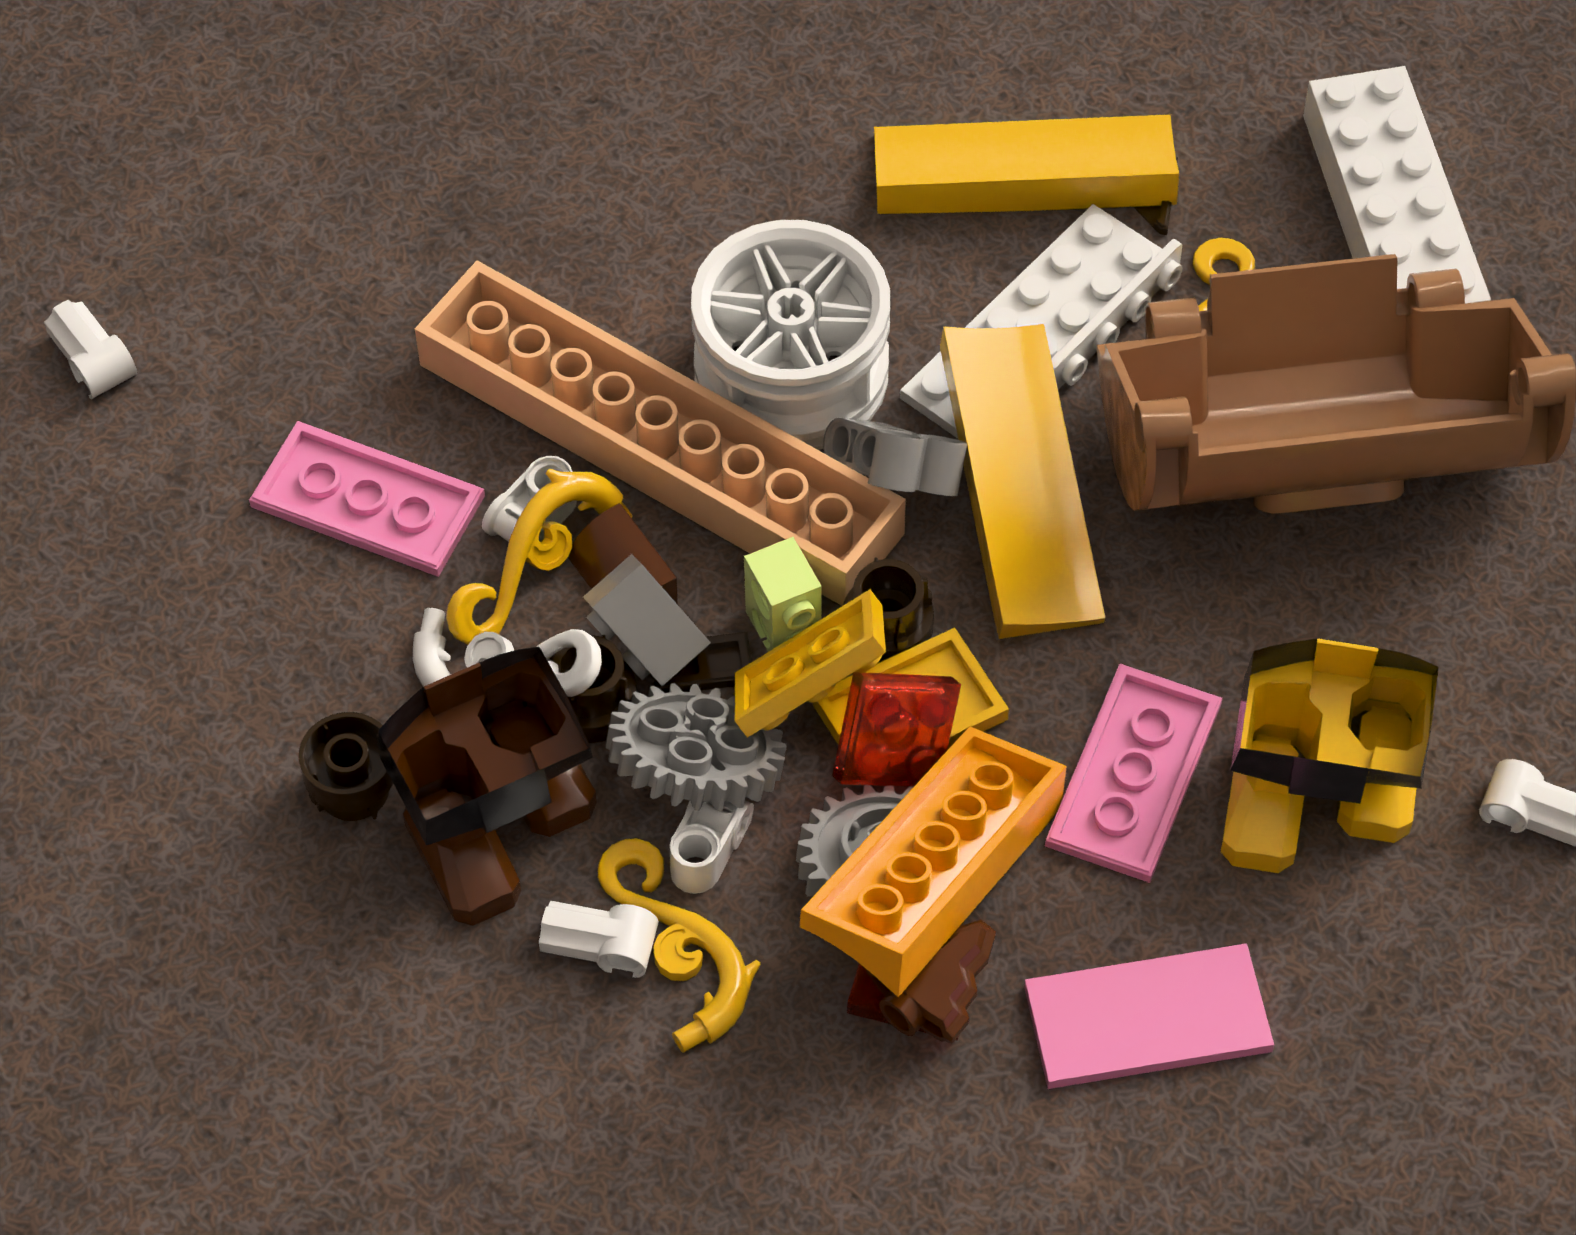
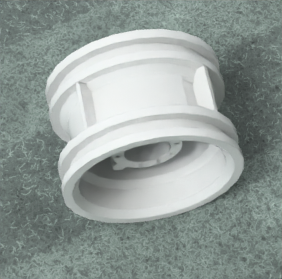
[691,220,890,450]

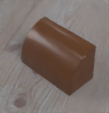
[568,503,678,604]

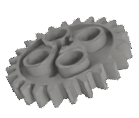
[605,683,787,811]

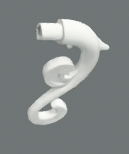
[413,608,602,697]

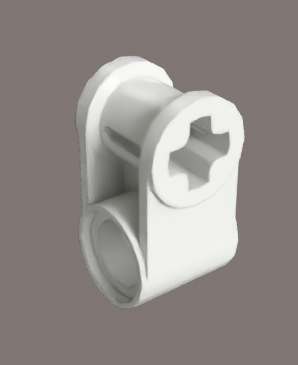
[482,456,577,542]
[670,801,754,894]

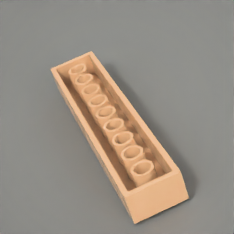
[415,260,906,606]

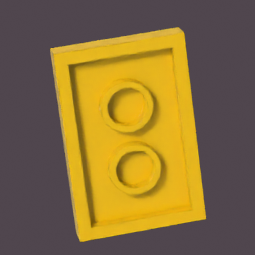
[735,589,886,738]
[813,627,1009,785]

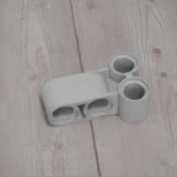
[823,418,967,496]

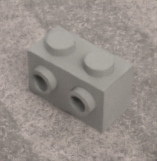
[583,554,711,686]

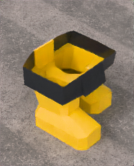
[1221,639,1439,873]

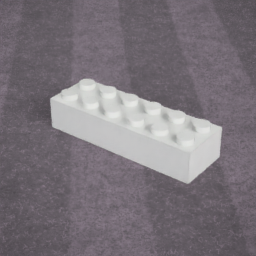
[1303,66,1491,304]

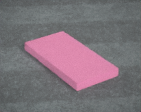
[249,421,485,577]
[1045,664,1222,883]
[1024,944,1274,1089]

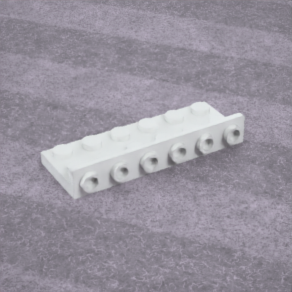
[900,204,1183,438]

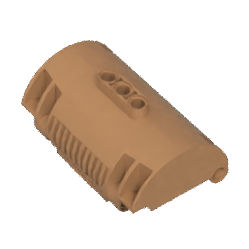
[1097,254,1576,513]

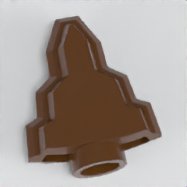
[866,919,996,1044]

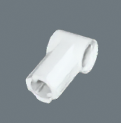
[44,300,137,399]
[1479,759,1576,847]
[539,901,659,978]

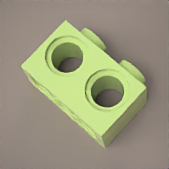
[744,537,822,652]

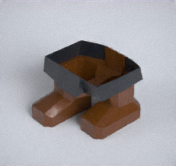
[378,647,597,926]

